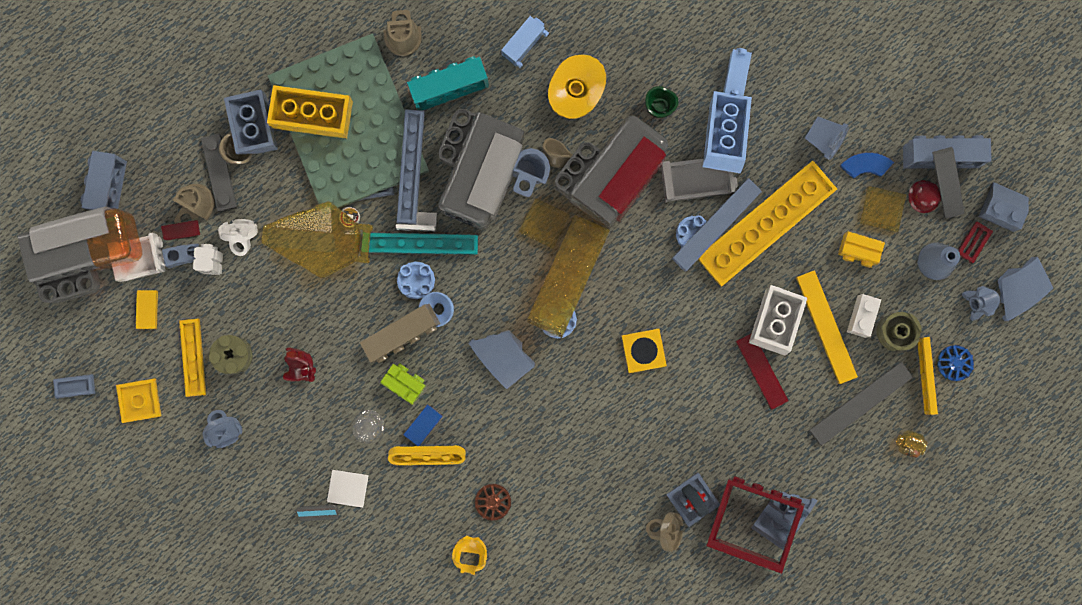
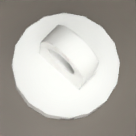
[218,219,258,256]

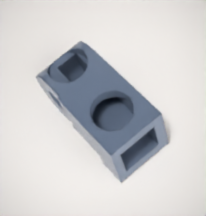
[162,244,199,269]

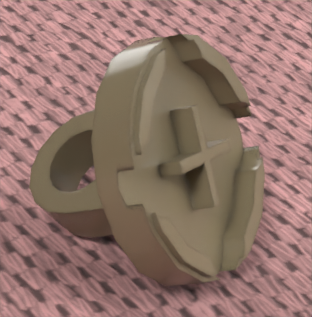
[646,512,683,552]

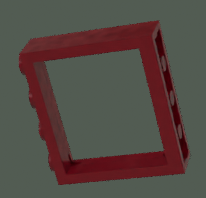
[707,476,805,574]

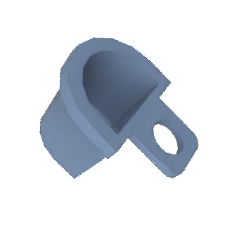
[805,117,849,160]
[513,148,550,197]

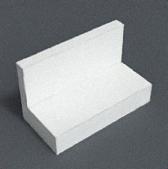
[396,212,437,233]

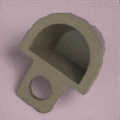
[383,10,422,57]
[173,184,215,224]

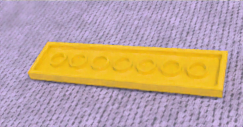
[698,161,837,287]

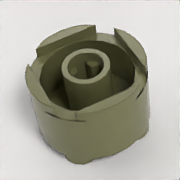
[876,312,921,351]
[209,335,253,374]

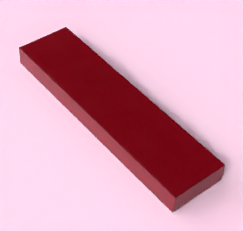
[735,333,789,410]

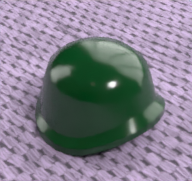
[645,86,679,118]

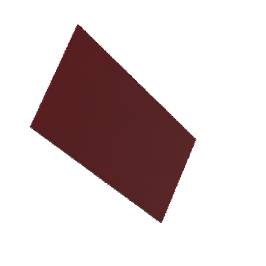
[161,220,200,241]

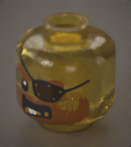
[896,430,927,458]

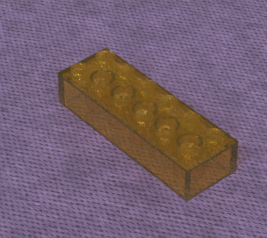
[527,215,610,338]

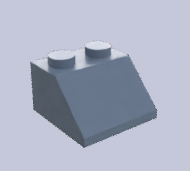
[978,182,1029,232]

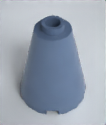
[917,242,960,280]

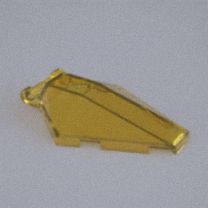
[262,201,373,278]

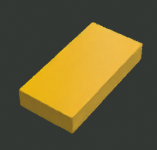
[136,290,158,329]

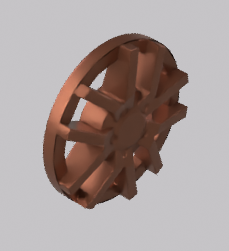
[475,484,511,521]

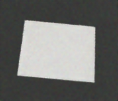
[327,470,369,508]

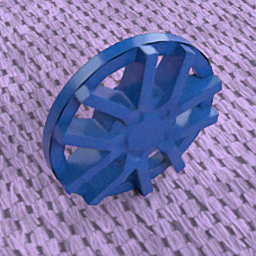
[937,345,974,381]

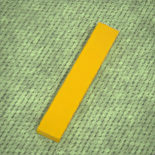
[796,270,858,384]

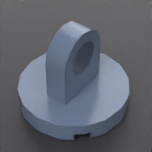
[202,410,242,448]

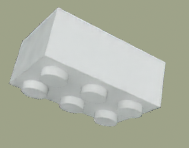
[749,285,807,356]

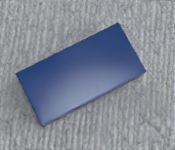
[404,404,443,446]

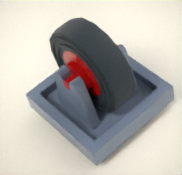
[666,472,720,527]

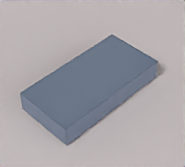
[53,374,95,399]

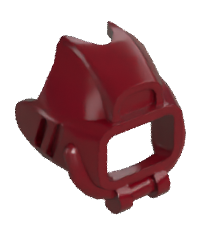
[283,348,316,382]

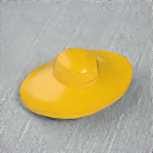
[548,55,606,119]

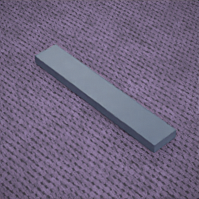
[397,110,425,225]
[671,178,762,272]

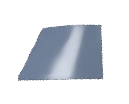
[998,257,1053,321]
[469,330,535,389]
[752,491,818,550]

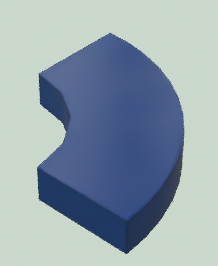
[840,153,894,179]

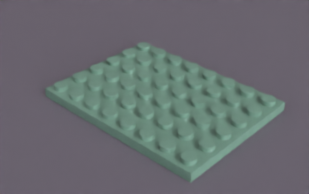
[268,33,429,214]

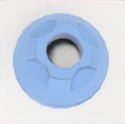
[419,292,454,327]

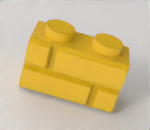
[838,231,885,268]

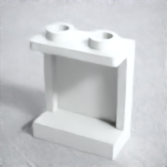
[107,233,166,282]

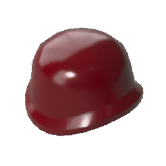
[908,180,941,213]

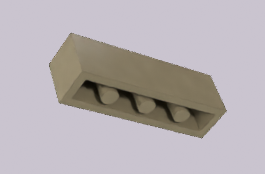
[360,304,441,364]

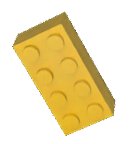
[267,85,353,139]

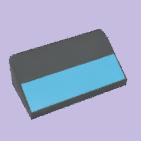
[296,504,339,521]

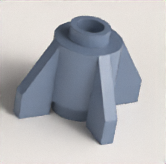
[962,286,1000,321]

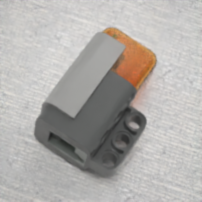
[18,206,143,304]

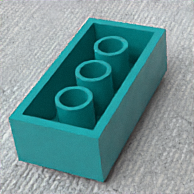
[407,56,489,111]

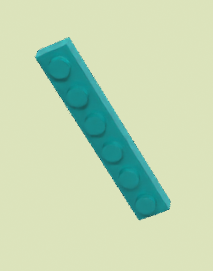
[363,233,478,255]

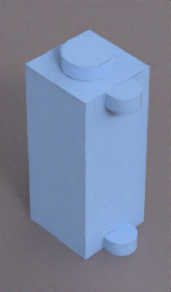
[501,16,549,68]
[723,48,752,96]

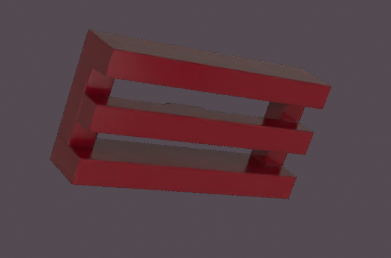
[958,221,993,264]

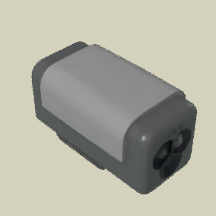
[438,109,524,230]

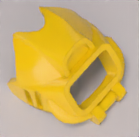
[452,536,487,575]

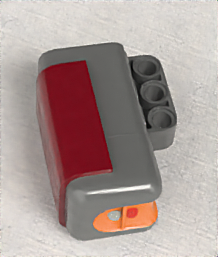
[555,116,668,230]

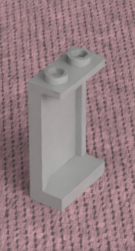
[661,159,738,202]

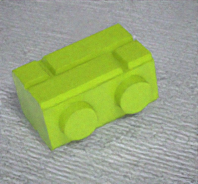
[380,363,426,405]

